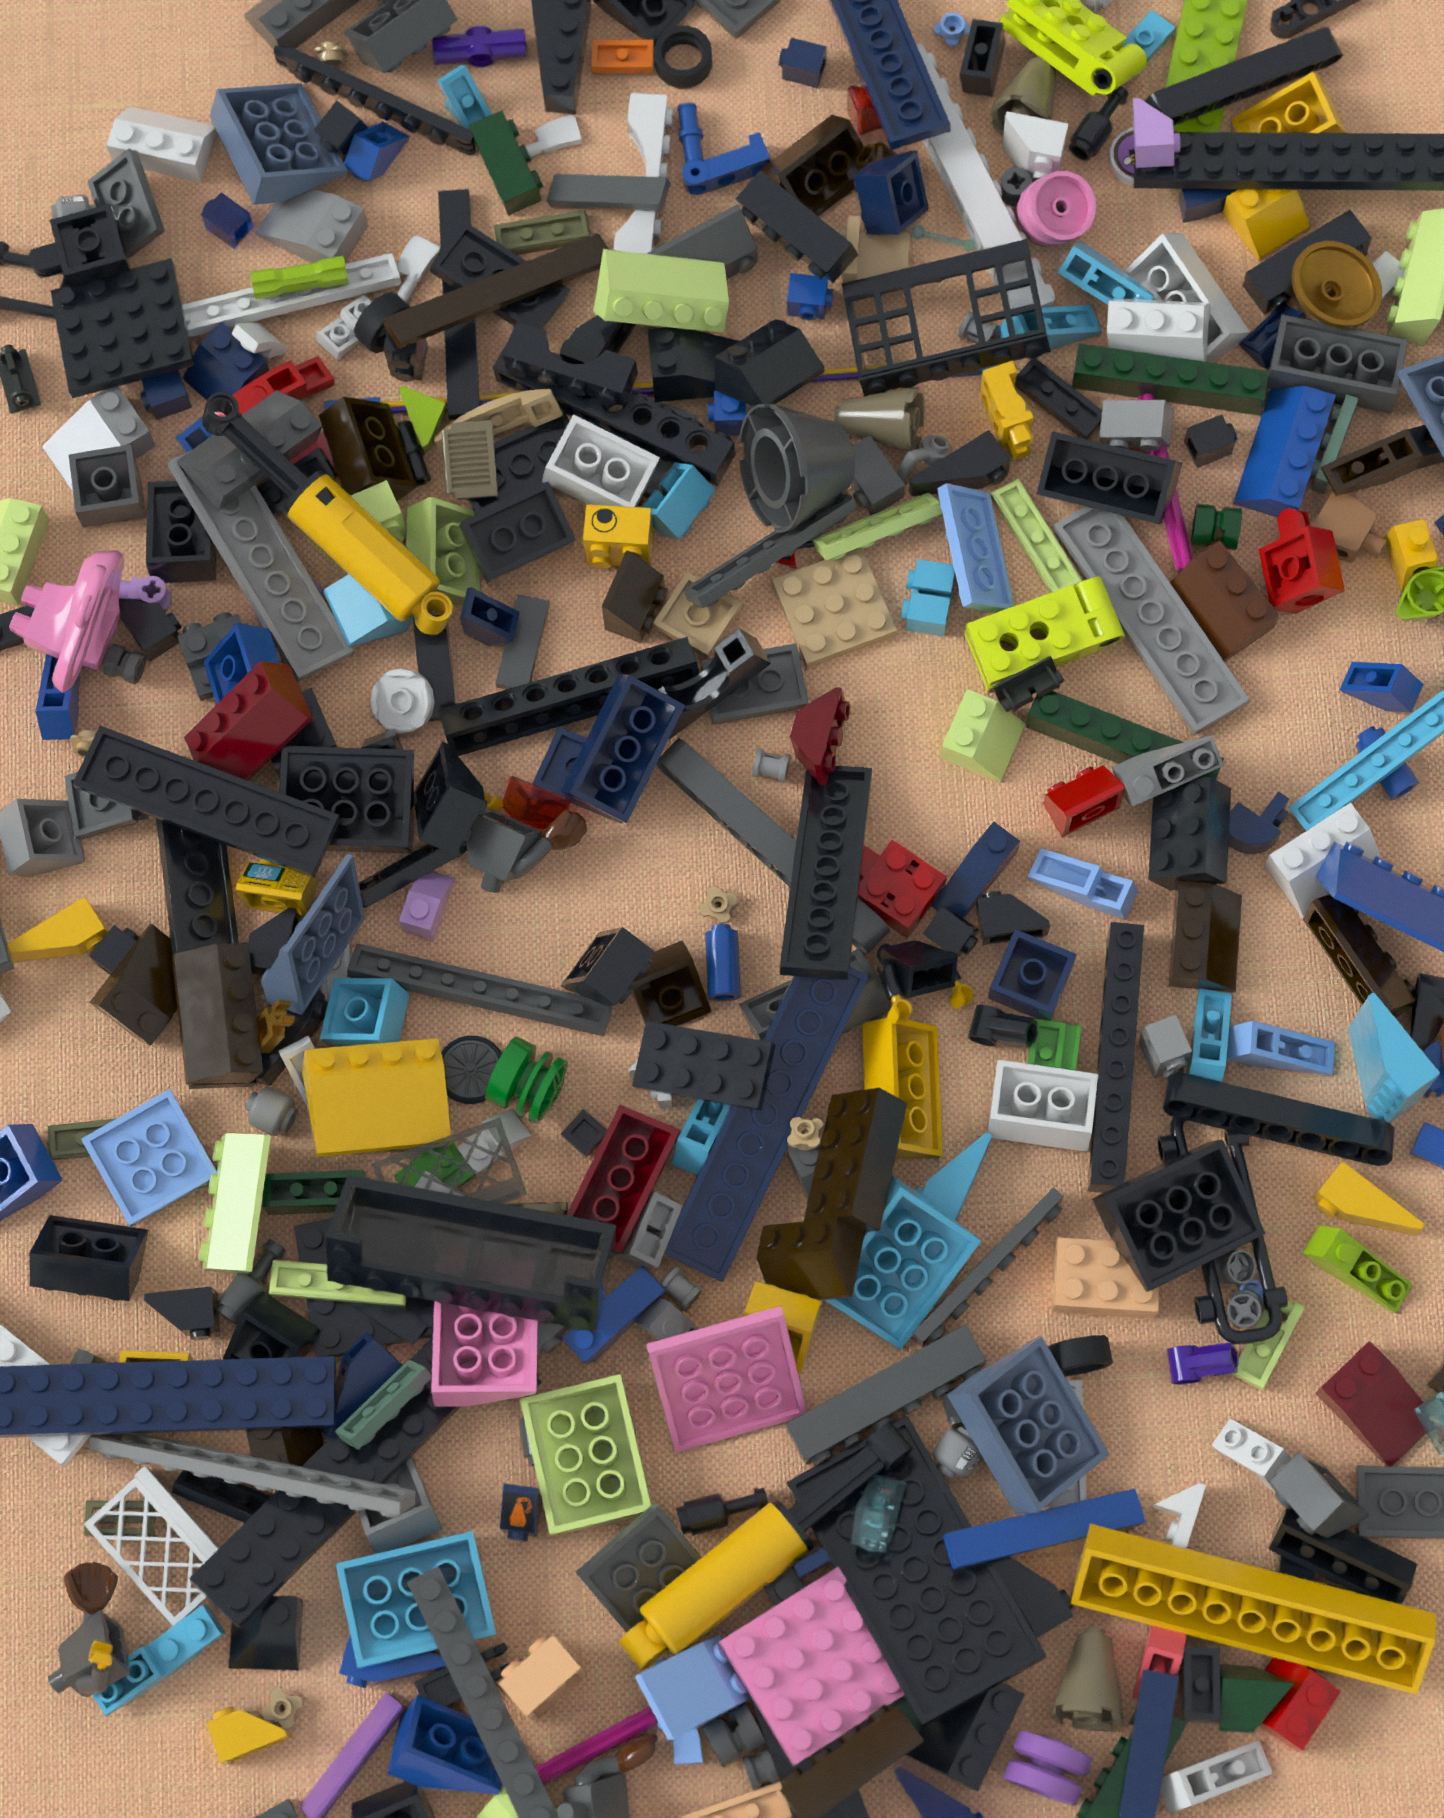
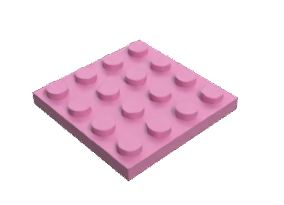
[646,1306,807,1453]
[718,1567,904,1766]

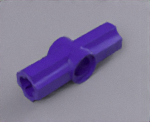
[432,26,527,67]

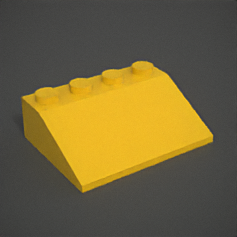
[302,1038,452,1157]

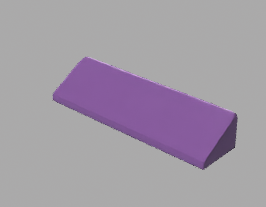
[300,1693,406,1818]

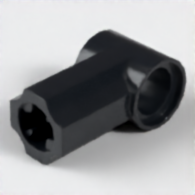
[967,1004,1038,1048]

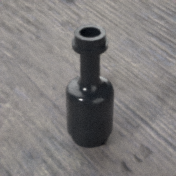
[1069,86,1129,161]
[676,1487,768,1536]

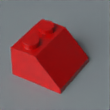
[1043,765,1125,837]
[1259,1657,1341,1752]

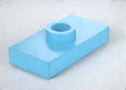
[1123,10,1176,63]

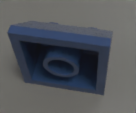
[854,151,929,235]
[182,322,270,401]

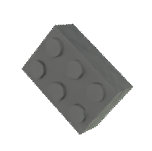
[344,0,458,73]

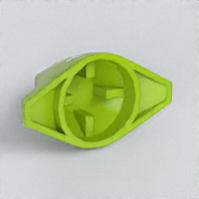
[1395,566,1444,621]

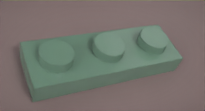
[1310,394,1359,494]
[335,1359,432,1449]

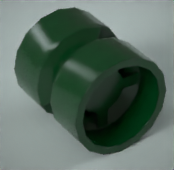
[1191,503,1242,550]

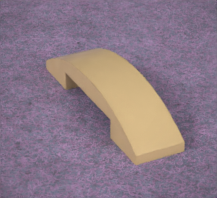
[434,389,563,455]

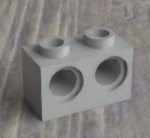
[1139,1014,1192,1079]
[613,1191,683,1269]

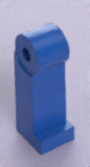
[682,132,771,195]

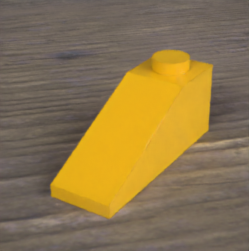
[8,896,108,962]
[1313,1161,1425,1236]

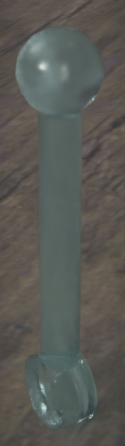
[912,225,976,251]

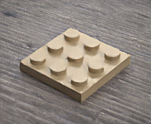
[772,548,897,668]

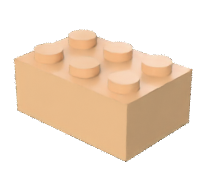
[1052,1237,1159,1318]
[499,1635,587,1722]

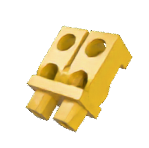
[979,360,1034,461]

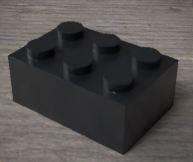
[459,481,576,584]
[1148,777,1231,890]

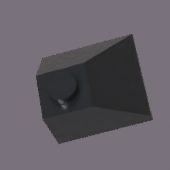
[229,1596,303,1671]

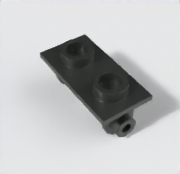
[0,345,41,414]
[993,655,1065,713]

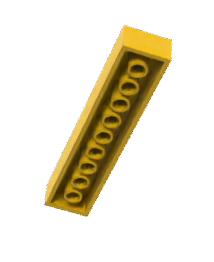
[1071,1524,1436,1695]

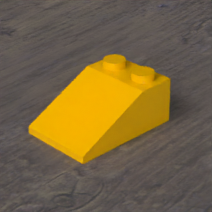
[1231,72,1346,133]

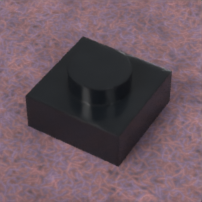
[561,1109,607,1158]

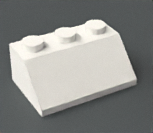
[106,107,217,183]
[1107,298,1210,362]
[542,415,660,507]
[1264,803,1382,919]
[987,1060,1098,1152]

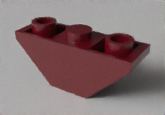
[790,687,850,785]

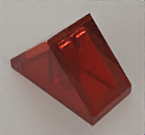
[847,85,882,136]
[502,776,572,829]

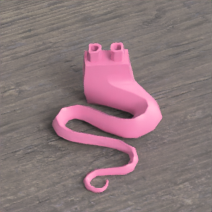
[9,550,124,693]

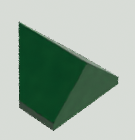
[1219,1664,1294,1733]

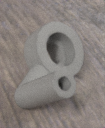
[897,435,952,484]

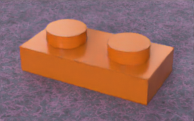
[591,40,654,73]

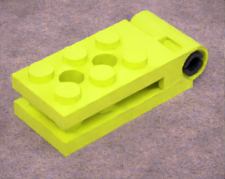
[999,0,1147,97]
[964,577,1125,692]

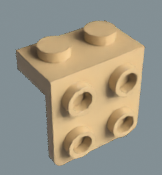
[841,216,910,293]

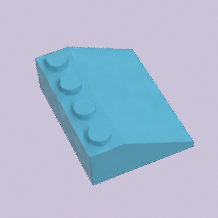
[1348,992,1440,1123]
[825,1175,981,1350]
[336,1531,496,1669]

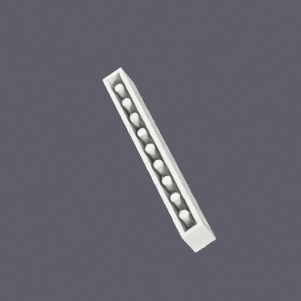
[917,43,1055,309]

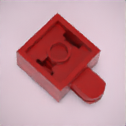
[1258,508,1345,614]
[858,840,947,939]

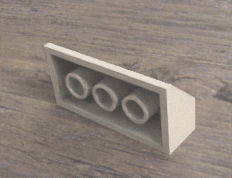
[1124,233,1250,362]

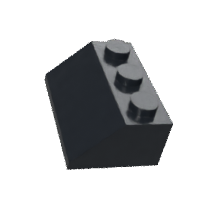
[714,319,825,407]
[29,1215,148,1301]
[906,1683,1025,1792]

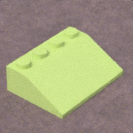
[520,1374,652,1535]

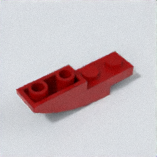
[215,356,334,417]

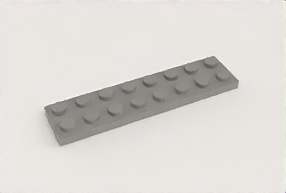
[168,451,354,682]
[1053,506,1250,736]

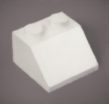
[1002,111,1068,182]

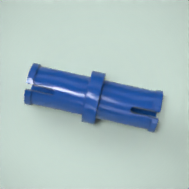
[677,103,704,164]

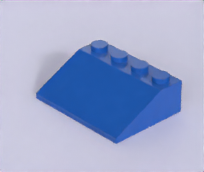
[1316,841,1444,952]

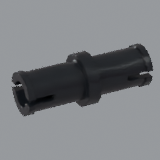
[396,421,431,486]

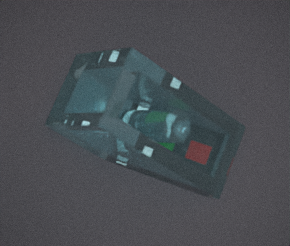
[851,1475,906,1552]

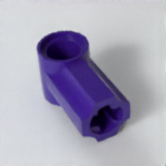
[1167,1342,1239,1385]

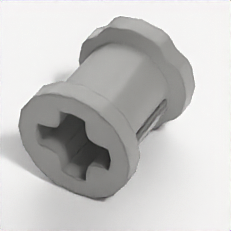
[958,311,999,343]
[752,748,790,783]
[661,1266,704,1312]

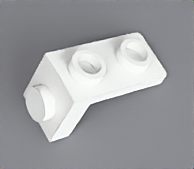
[1212,1419,1291,1493]

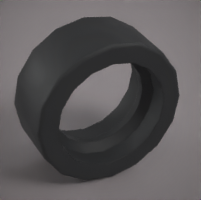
[654,25,712,88]
[354,292,410,354]
[1048,1335,1113,1377]

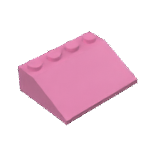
[431,1261,538,1407]

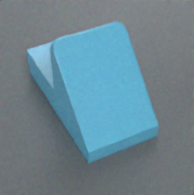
[437,65,492,130]

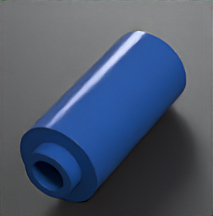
[1355,726,1419,800]
[705,924,741,1001]

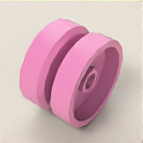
[1017,171,1096,247]

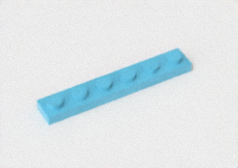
[1288,689,1444,831]

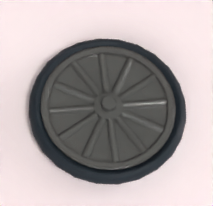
[441,1035,502,1104]

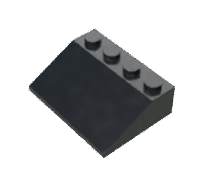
[279,746,414,854]
[1092,1140,1266,1292]

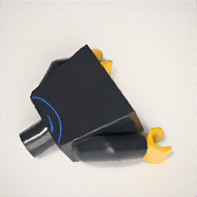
[877,940,974,1024]

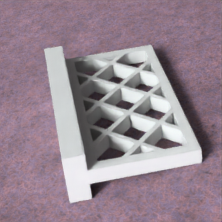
[84,1466,220,1626]

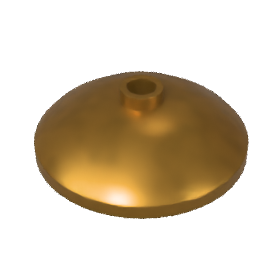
[1292,241,1382,329]

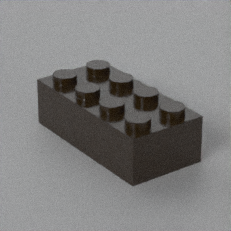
[804,1087,907,1232]

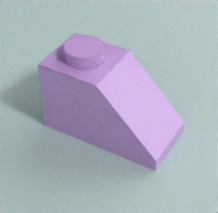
[1133,98,1180,168]
[399,872,455,940]

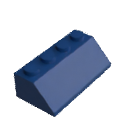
[1233,386,1336,518]

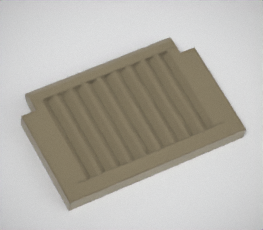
[441,420,498,500]

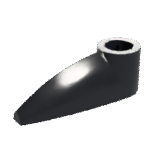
[1410,973,1444,1051]

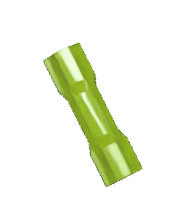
[250,256,349,300]

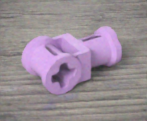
[119,576,171,612]

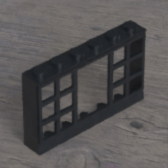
[841,239,1051,396]

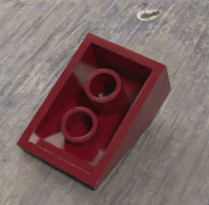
[1315,1341,1438,1466]

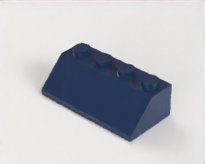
[560,675,685,823]

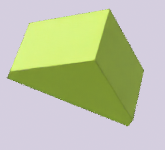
[398,386,448,452]

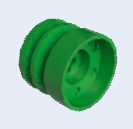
[485,1036,568,1124]

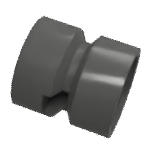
[702,1703,767,1768]

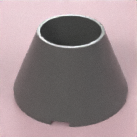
[739,403,855,533]

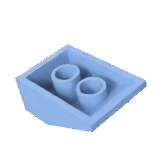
[635,1634,752,1741]

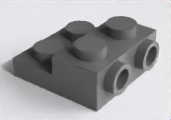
[177,612,242,701]

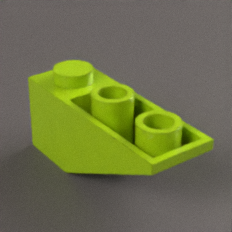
[1302,1225,1413,1313]

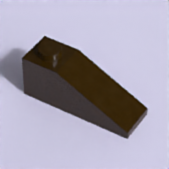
[1321,429,1422,496]

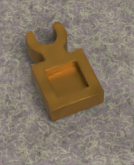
[257,1000,295,1053]

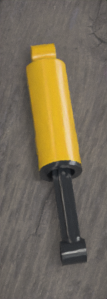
[202,392,453,635]
[619,1421,914,1670]

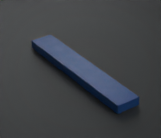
[943,1489,1146,1570]

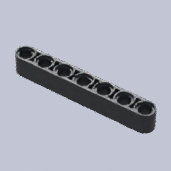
[1145,27,1343,126]
[1163,1073,1395,1166]

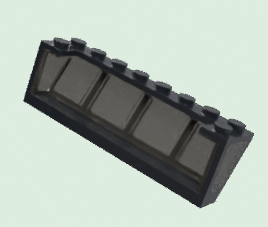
[326,1175,616,1332]

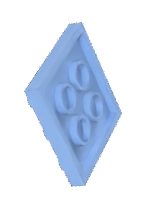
[81,1089,217,1227]

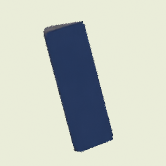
[1239,305,1306,369]

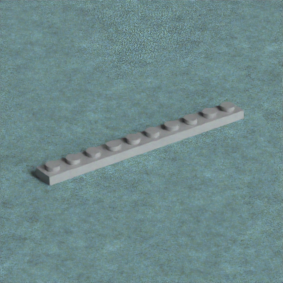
[89,1433,416,1517]

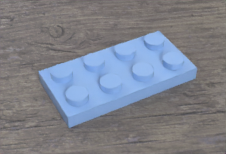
[937,483,1014,613]

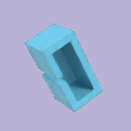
[641,462,716,539]
[901,559,955,636]

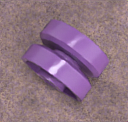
[1003,1730,1093,1807]

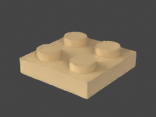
[653,572,742,659]

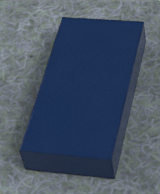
[793,1548,831,1580]

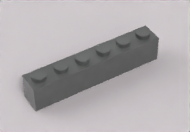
[785,1324,986,1465]

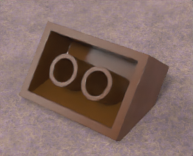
[1170,540,1279,662]

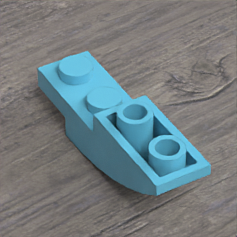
[92,1604,226,1716]

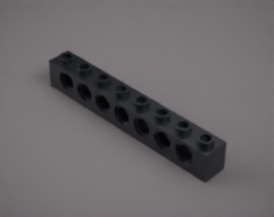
[493,342,736,487]
[438,637,699,756]
[1087,922,1144,1193]

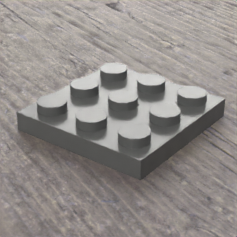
[576,1502,702,1633]

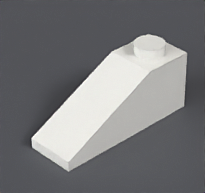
[1160,1740,1273,1814]

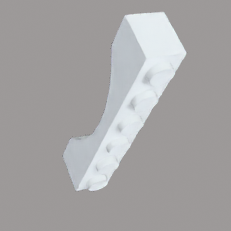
[614,93,674,253]

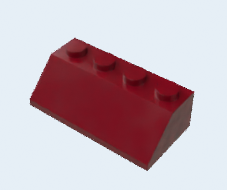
[184,661,313,781]
[566,1105,681,1254]

